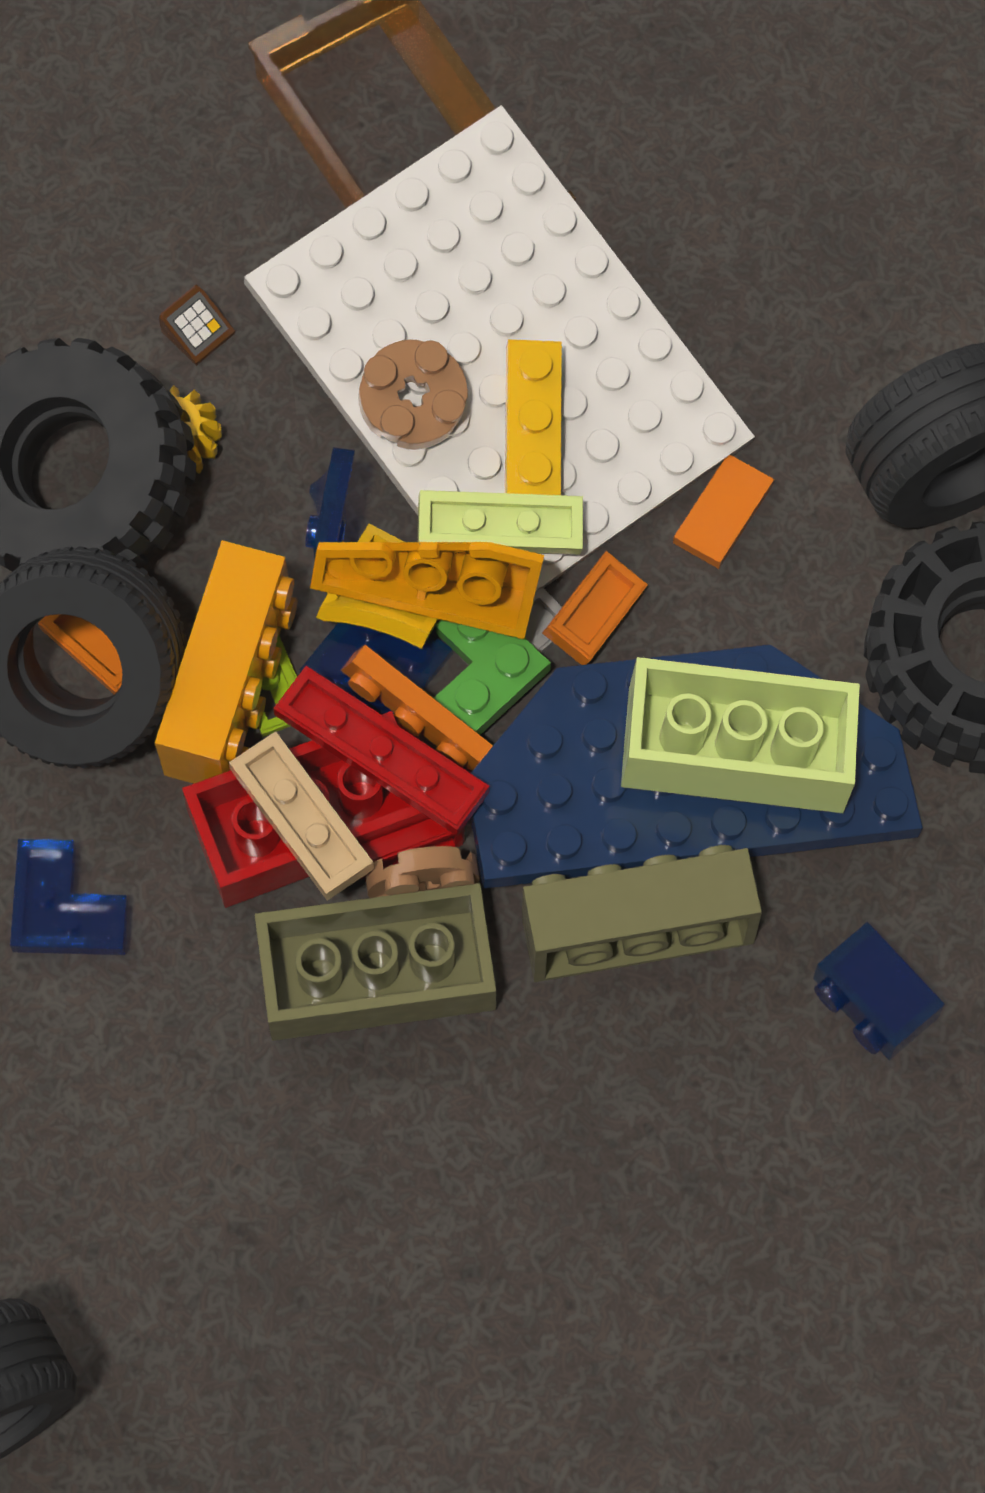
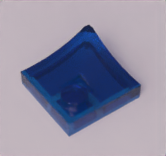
[305,447,355,559]

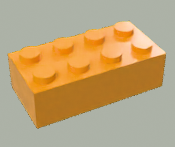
[155,540,298,784]

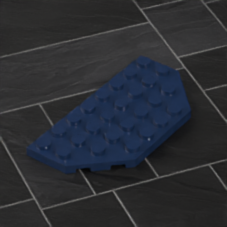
[470,645,922,889]

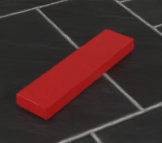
[273,666,490,836]

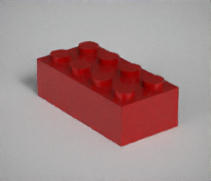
[182,711,430,908]

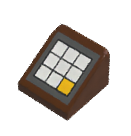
[159,284,235,366]

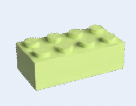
[621,657,860,813]

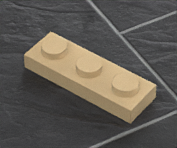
[229,731,374,901]

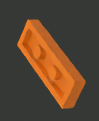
[341,645,493,771]

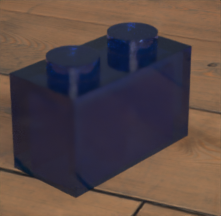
[813,922,945,1061]

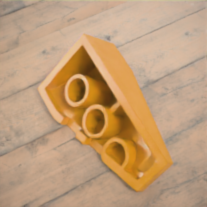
[310,542,544,639]

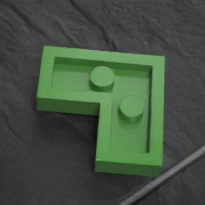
[434,620,551,735]

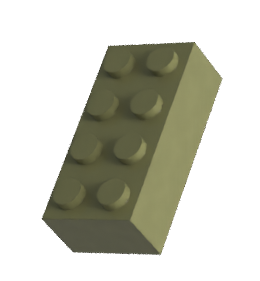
[522,845,762,982]
[255,883,496,1041]

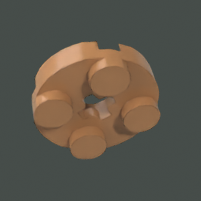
[358,340,468,450]
[365,846,479,898]

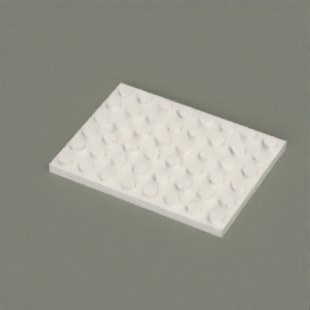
[244,105,755,590]

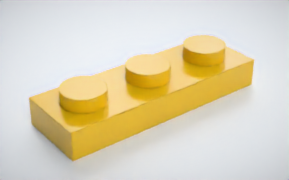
[505,339,562,495]

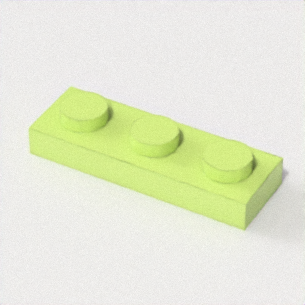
[418,490,583,554]

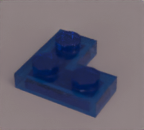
[10,839,128,955]

